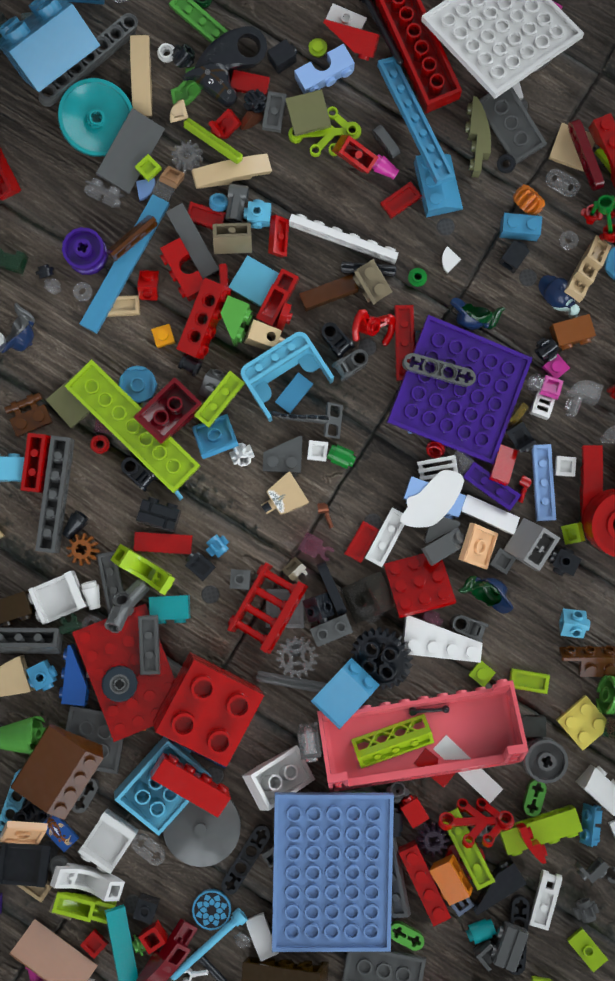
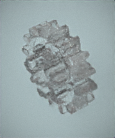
[276,636,318,679]

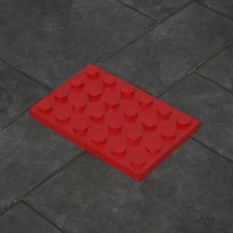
[72,604,175,742]

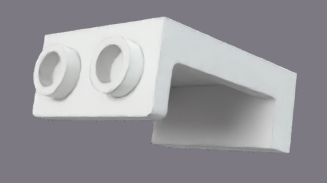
[27,571,88,625]
[78,808,139,874]

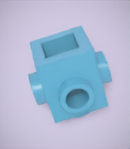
[244,199,272,229]
[559,608,590,638]

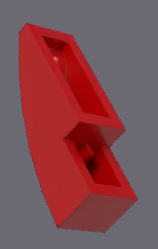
[255,268,299,327]

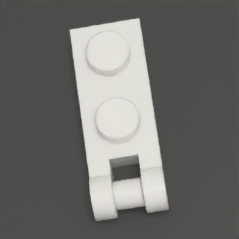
[528,869,562,930]

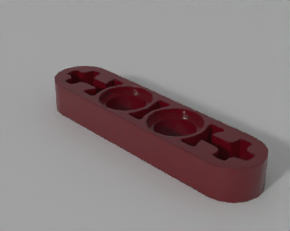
[568,119,604,191]

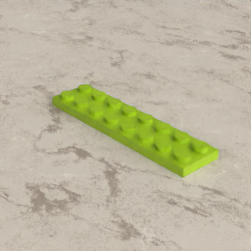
[65,359,201,493]

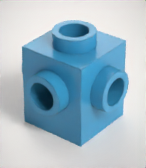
[26,659,58,692]

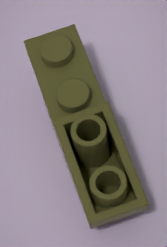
[465,96,491,178]

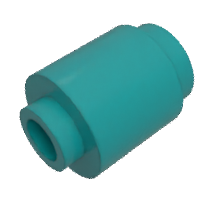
[466,918,496,945]

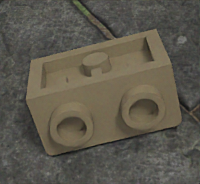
[353,259,393,305]

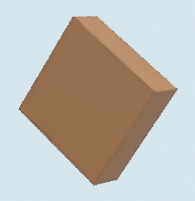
[159,166,185,189]

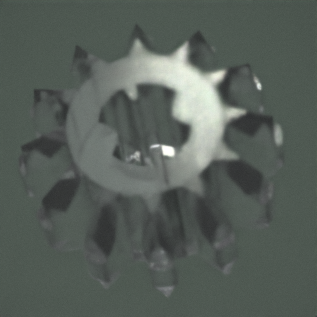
[171,140,203,173]

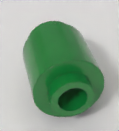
[327,445,356,469]

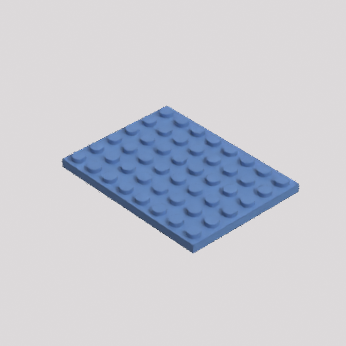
[272,792,394,952]

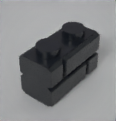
[136,497,181,533]

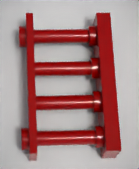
[227,562,309,654]

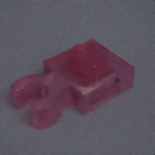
[298,532,334,561]

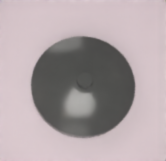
[163,799,241,867]

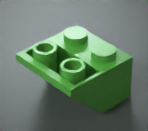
[221,296,253,347]

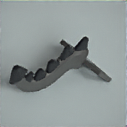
[270,402,343,439]

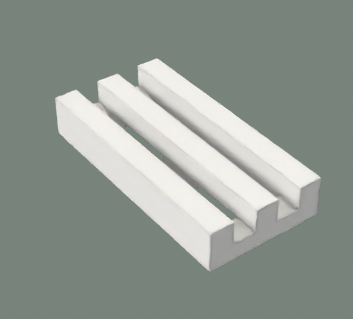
[417,455,458,481]

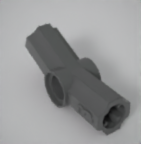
[104,579,150,633]

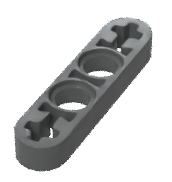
[402,353,476,387]

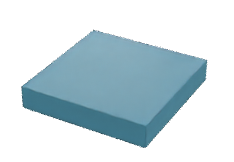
[229,255,279,307]

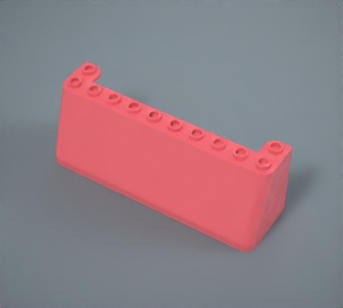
[317,679,529,792]

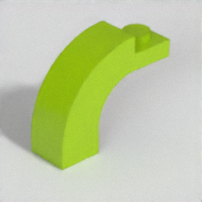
[110,544,175,595]

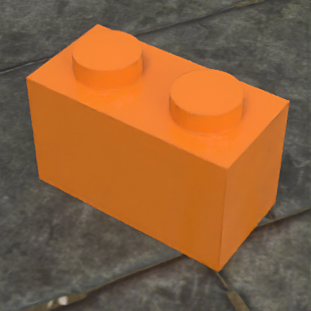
[430,854,473,906]

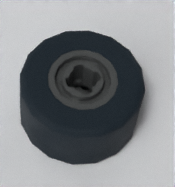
[102,665,138,702]

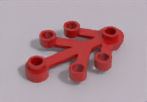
[438,798,515,848]

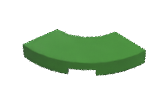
[171,67,202,106]

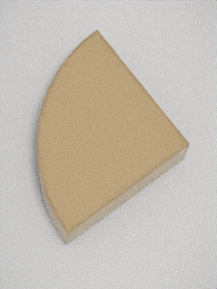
[170,99,188,123]

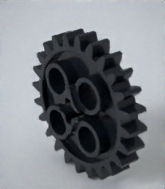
[350,627,413,690]

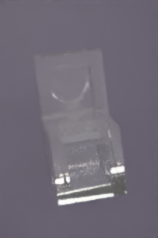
[565,380,604,418]

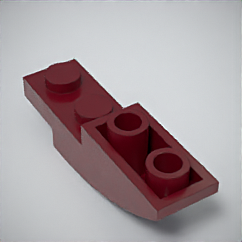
[136,918,198,981]

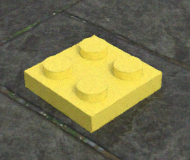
[556,695,612,751]

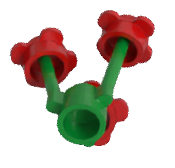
[580,195,615,243]

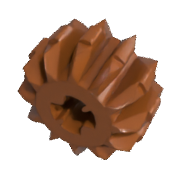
[66,533,100,566]

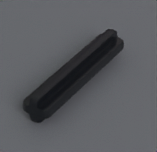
[341,261,397,276]

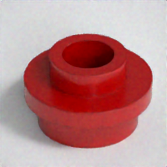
[90,435,110,454]
[426,441,446,459]

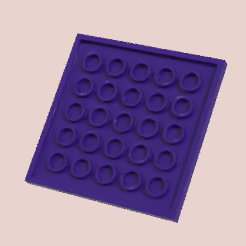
[386,315,533,464]

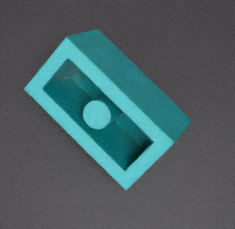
[149,595,191,624]

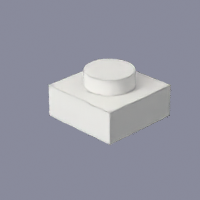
[307,440,328,462]
[554,456,576,477]

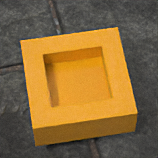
[151,324,175,348]

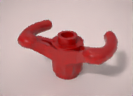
[352,309,396,346]

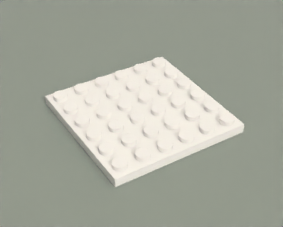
[421,0,584,99]

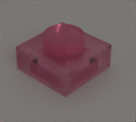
[421,610,443,627]

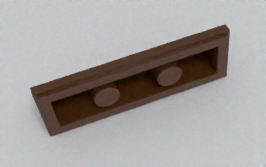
[106,215,158,261]
[299,274,359,312]

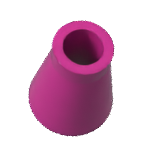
[372,154,399,180]

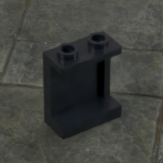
[0,843,52,888]

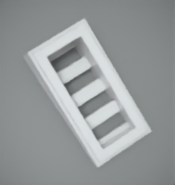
[529,378,555,420]

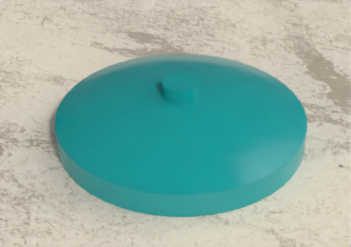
[58,78,133,157]

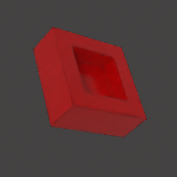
[80,928,109,959]

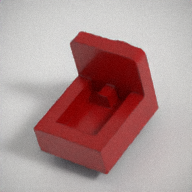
[208,109,242,139]
[137,270,159,301]
[265,303,293,333]

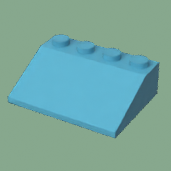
[114,736,212,836]

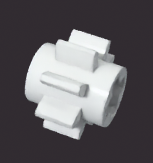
[229,443,255,467]

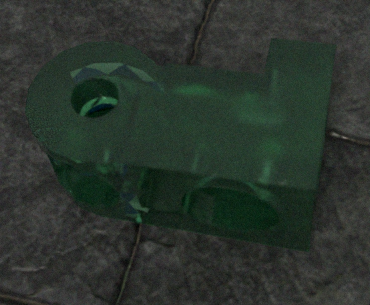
[0,248,29,275]

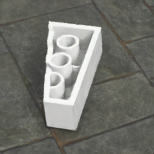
[402,616,483,663]

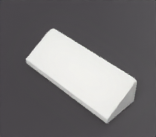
[461,494,520,535]

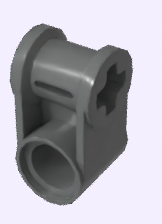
[331,349,368,382]
[449,614,489,642]

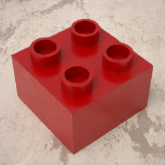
[153,652,264,767]

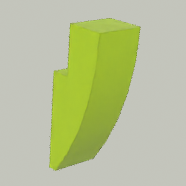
[52,892,117,924]

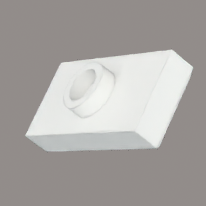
[326,3,367,30]

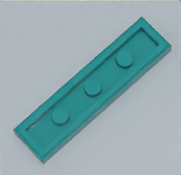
[104,904,138,981]

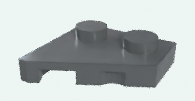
[263,436,302,473]

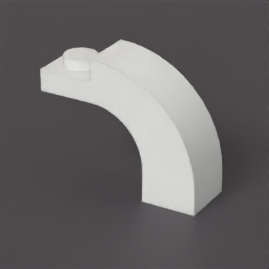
[50,863,125,901]

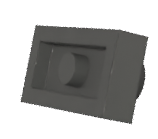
[262,91,287,133]

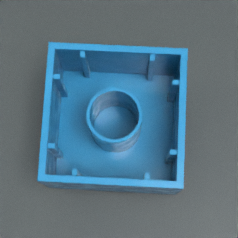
[0,0,100,92]

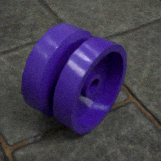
[62,227,108,275]

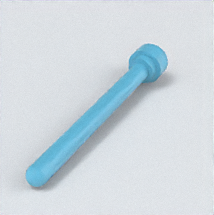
[170,907,248,981]

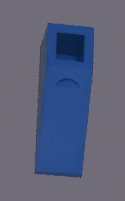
[59,644,90,706]

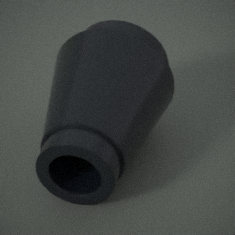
[62,510,89,539]

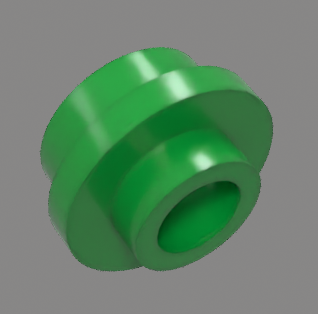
[408,268,427,287]

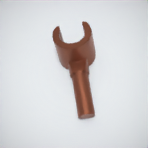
[317,503,334,528]

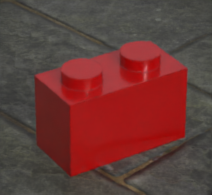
[332,135,379,174]

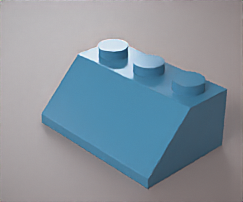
[414,154,463,217]

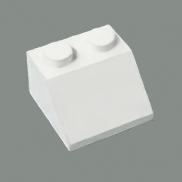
[575,764,615,816]

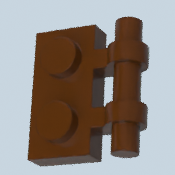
[4,392,53,437]

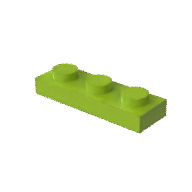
[194,371,245,428]

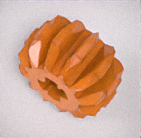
[513,184,545,216]

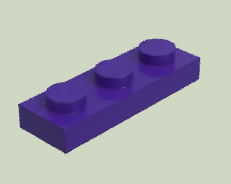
[463,462,521,511]

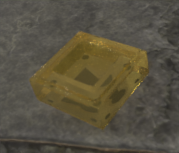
[510,403,528,424]

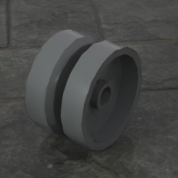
[521,737,568,784]

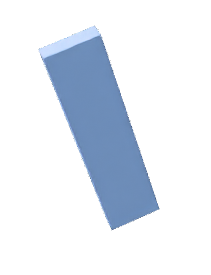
[531,444,556,521]

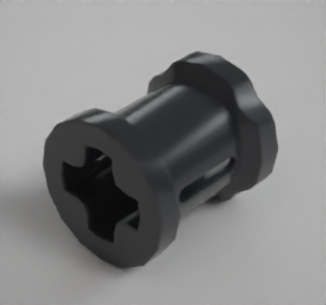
[178,353,203,377]

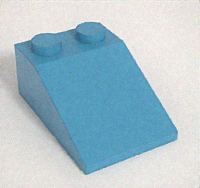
[311,658,380,729]

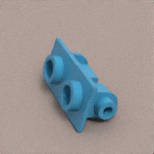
[580,803,603,847]

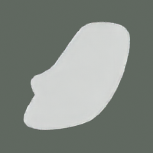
[400,470,464,527]

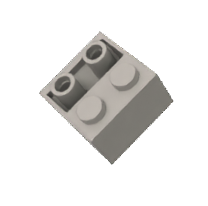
[503,518,560,571]

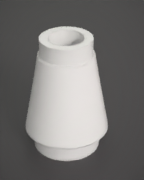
[80,580,101,610]

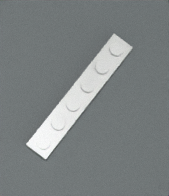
[289,214,399,265]

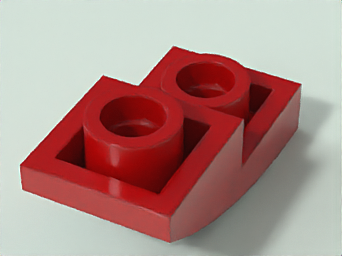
[516,822,548,864]

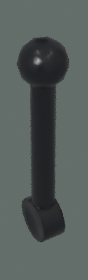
[409,705,450,716]

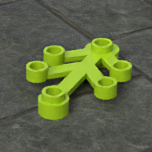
[288,106,361,157]

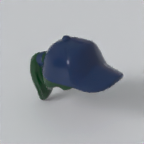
[450,298,505,330]
[458,576,513,614]

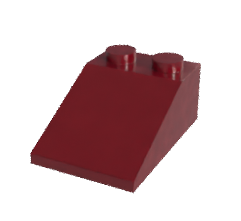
[133,377,202,444]

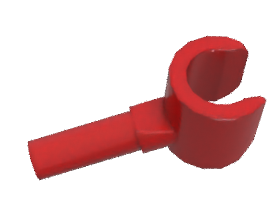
[518,475,532,503]

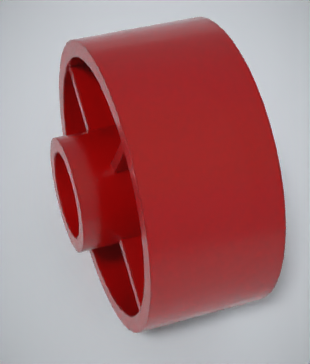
[583,488,615,557]

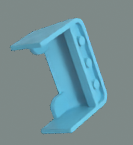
[241,332,334,422]

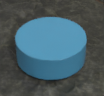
[209,193,228,212]

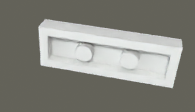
[365,507,404,567]

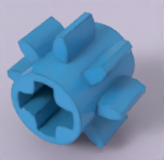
[206,534,229,558]

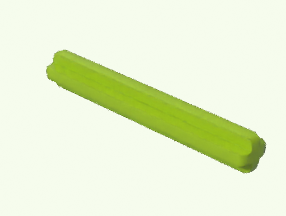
[183,118,243,164]

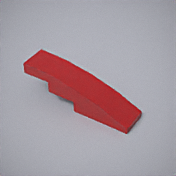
[580,445,603,525]

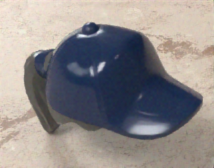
[0,303,35,353]

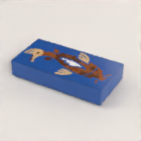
[43,815,79,852]

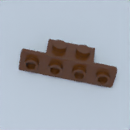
[559,645,615,677]

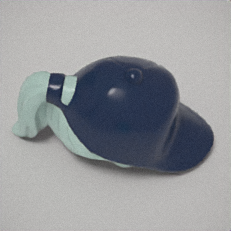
[539,275,580,319]

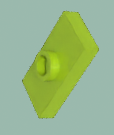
[566,927,608,973]

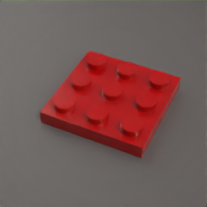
[384,553,456,618]

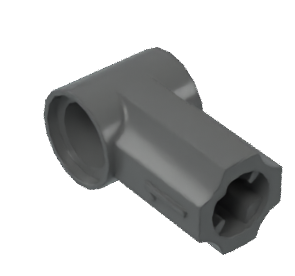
[225,183,249,223]

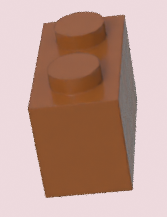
[549,314,596,351]

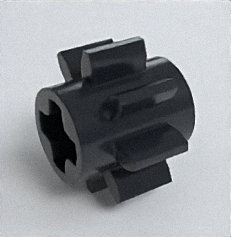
[172,44,195,68]
[243,89,267,113]
[535,337,559,362]

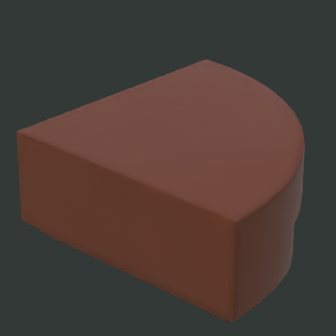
[240,111,264,130]

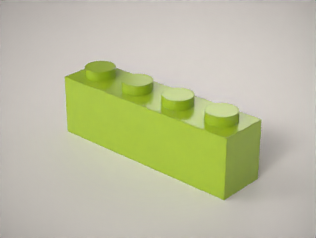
[499,805,583,856]

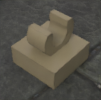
[282,557,308,582]

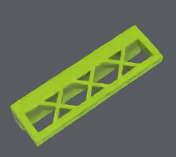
[351,714,435,769]

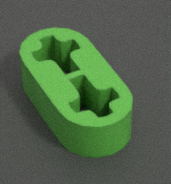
[522,779,547,817]
[391,921,424,951]

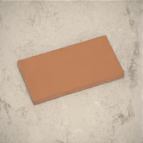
[9,919,98,981]

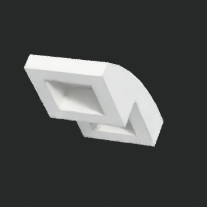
[246,912,279,961]

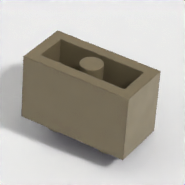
[213,223,252,254]

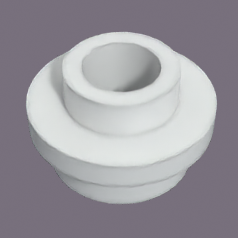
[157,43,174,63]

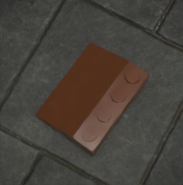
[11,724,104,820]

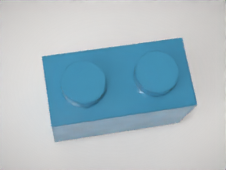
[499,213,542,241]

